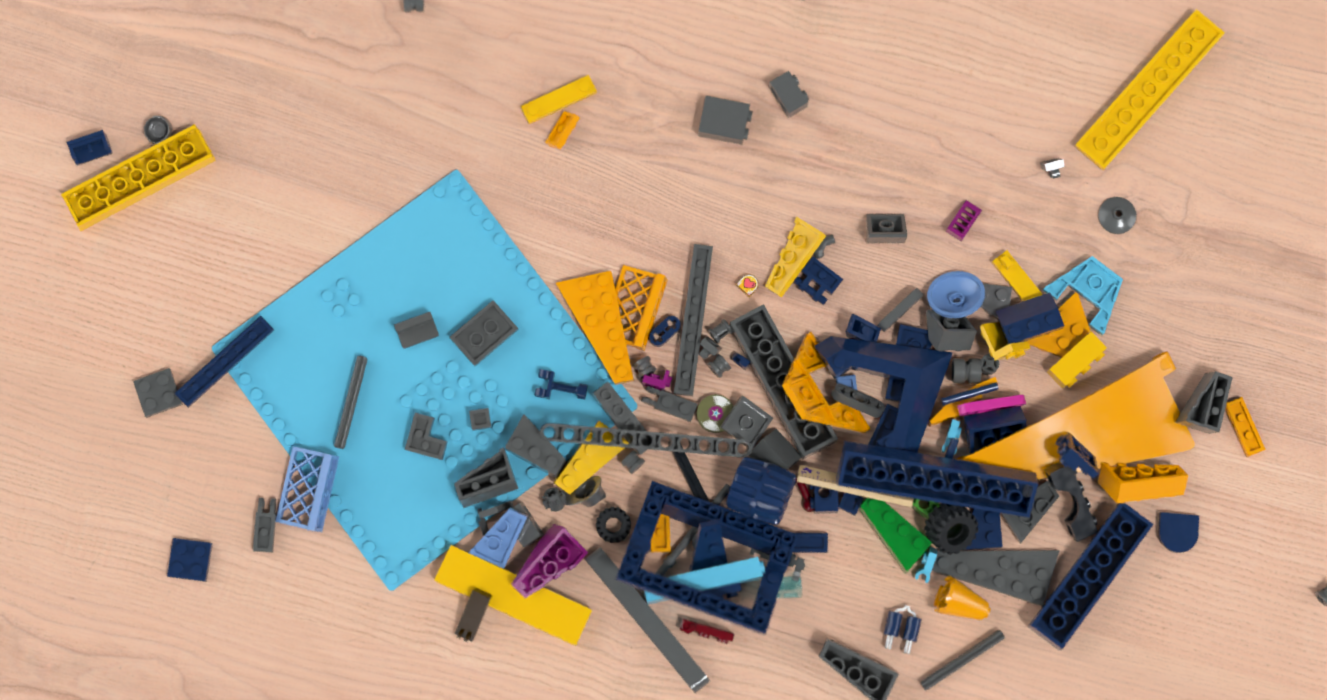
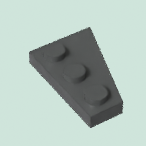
[1001,481,1059,544]

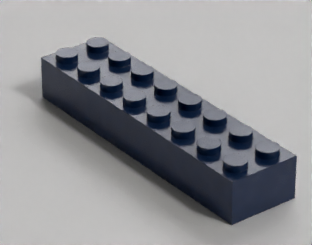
[1028,503,1154,651]

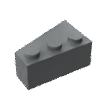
[1175,371,1233,434]

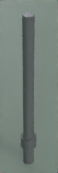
[655,484,730,576]

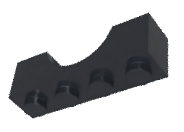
[1044,461,1098,542]

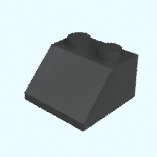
[926,310,977,351]

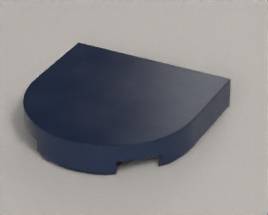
[1158,512,1199,553]

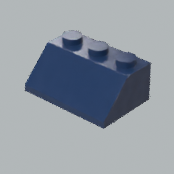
[995,292,1064,345]
[964,406,1027,454]

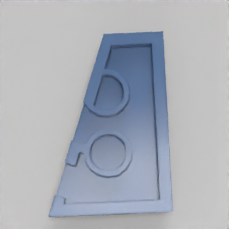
[469,508,528,569]

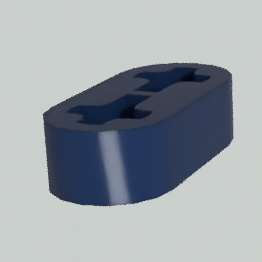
[649,316,680,347]

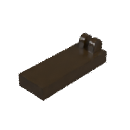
[455,587,493,642]

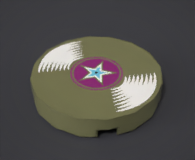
[697,394,734,433]

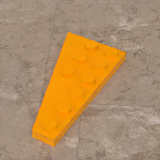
[556,271,634,385]

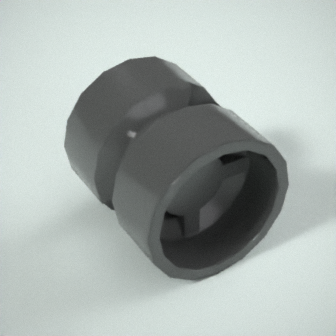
[952,358,982,383]

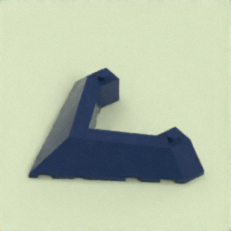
[814,336,953,453]

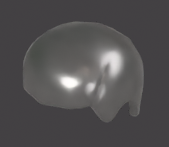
[144,116,173,144]

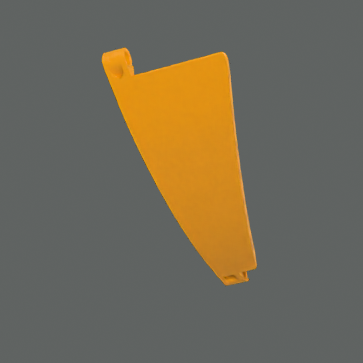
[956,351,1195,479]

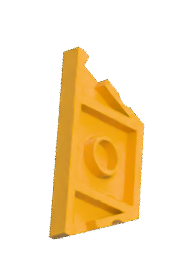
[1025,292,1090,358]

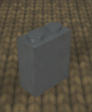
[698,96,753,145]

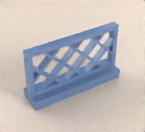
[276,446,339,532]

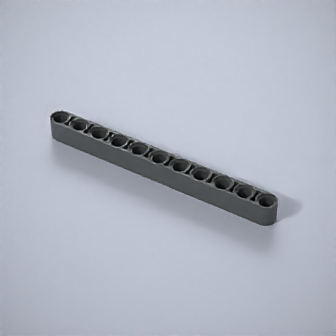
[539,423,752,457]

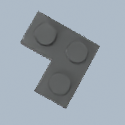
[405,413,448,460]

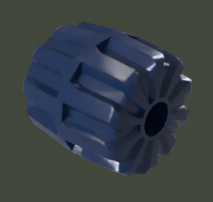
[727,457,796,525]

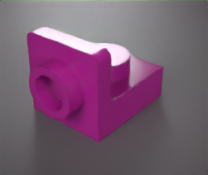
[642,370,672,391]

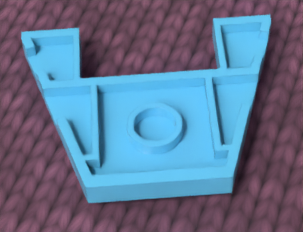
[1043,256,1123,335]

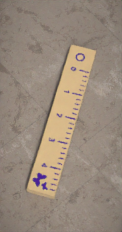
[797,465,913,507]

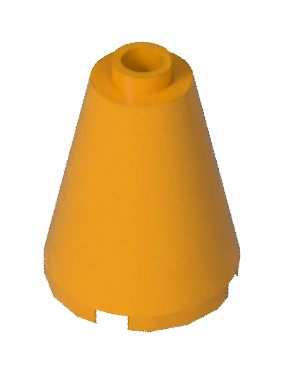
[934,576,991,620]

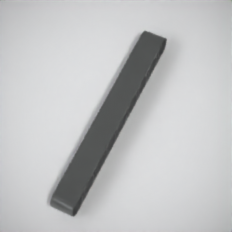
[585,547,710,694]

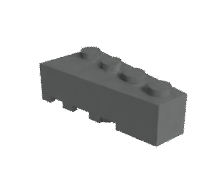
[819,638,899,700]

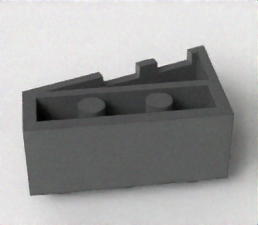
[505,414,566,478]
[454,447,519,508]

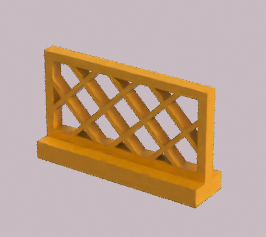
[615,265,668,351]

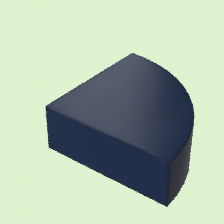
[731,353,750,370]

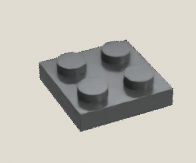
[133,368,183,418]
[720,396,773,449]

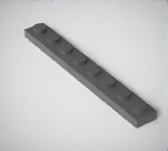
[674,244,713,397]

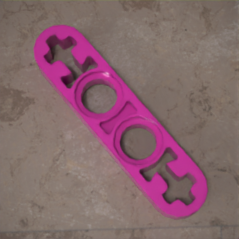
[957,394,1026,416]

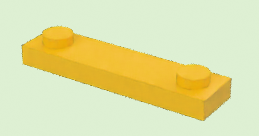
[521,75,597,124]

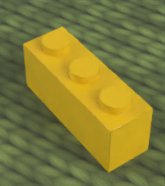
[1047,331,1107,389]

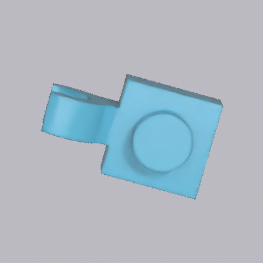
[941,420,962,455]
[915,547,937,583]

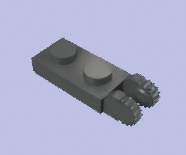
[641,386,698,423]
[253,498,276,553]

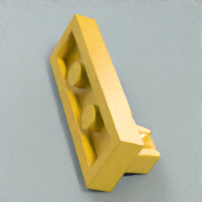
[991,250,1043,302]

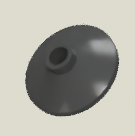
[1098,197,1136,234]

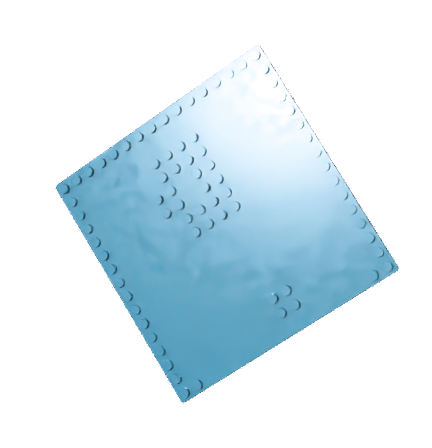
[212,170,638,591]

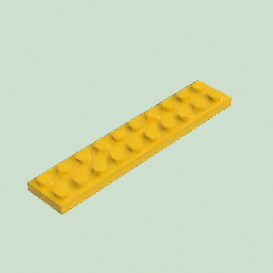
[1075,9,1225,170]

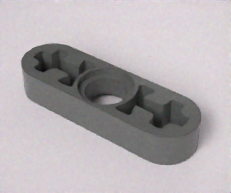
[878,288,924,332]
[831,384,885,418]

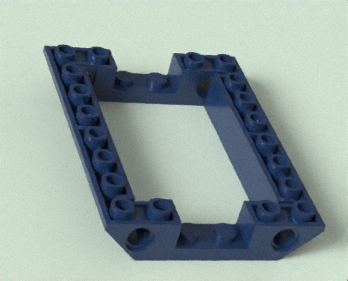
[616,481,798,635]

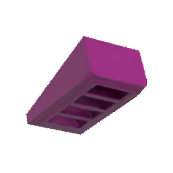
[945,200,982,242]

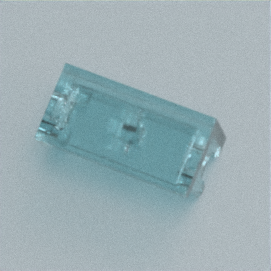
[776,576,802,599]

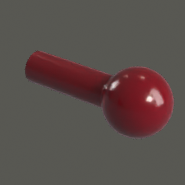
[795,479,814,512]

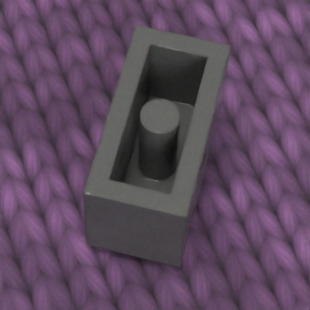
[769,71,809,118]

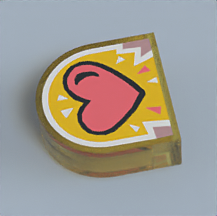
[735,274,759,298]

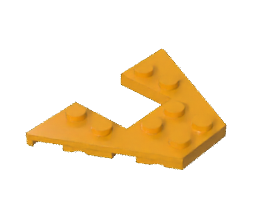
[782,331,870,433]

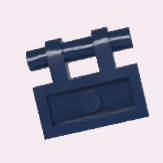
[793,256,843,305]

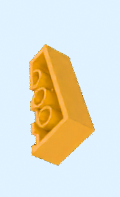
[1098,463,1189,503]

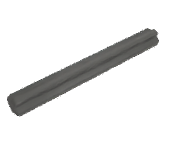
[334,356,367,449]
[920,630,1005,690]

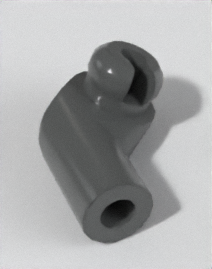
[814,234,835,259]

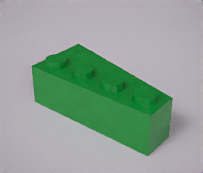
[859,498,932,574]

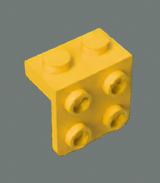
[980,322,1031,360]

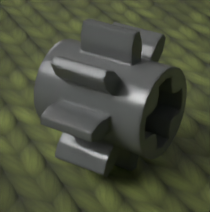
[542,488,567,512]

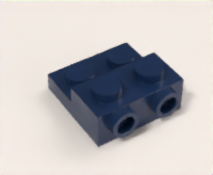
[1055,432,1099,479]

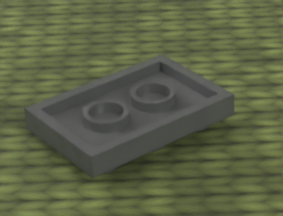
[450,300,519,367]

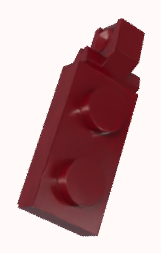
[680,619,734,644]

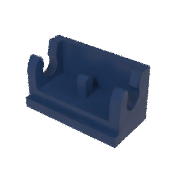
[67,130,113,166]

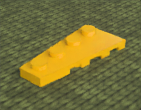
[765,217,826,298]
[553,421,629,495]

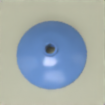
[927,271,985,318]

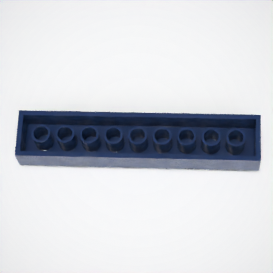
[837,441,1038,518]

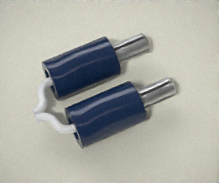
[884,605,922,654]

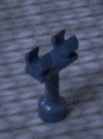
[535,369,588,400]

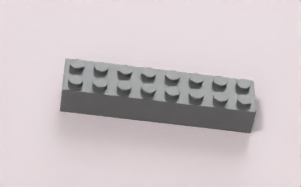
[730,304,838,460]

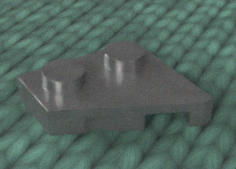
[981,283,1012,318]

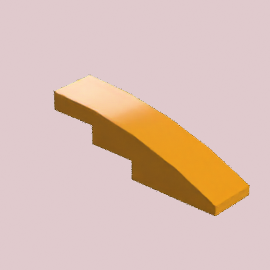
[928,377,998,427]

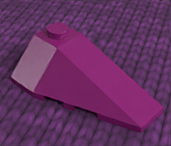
[511,524,588,598]

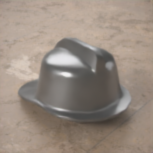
[565,476,606,507]

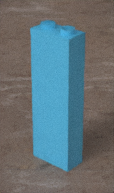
[644,557,765,605]

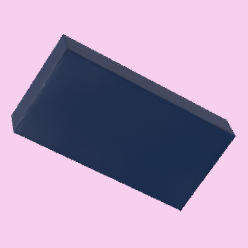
[792,533,828,553]

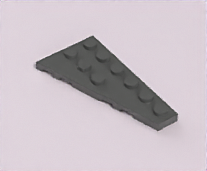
[932,550,1060,606]

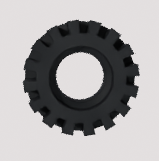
[596,507,631,543]

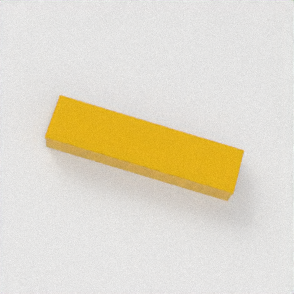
[61,124,216,231]
[434,545,592,646]

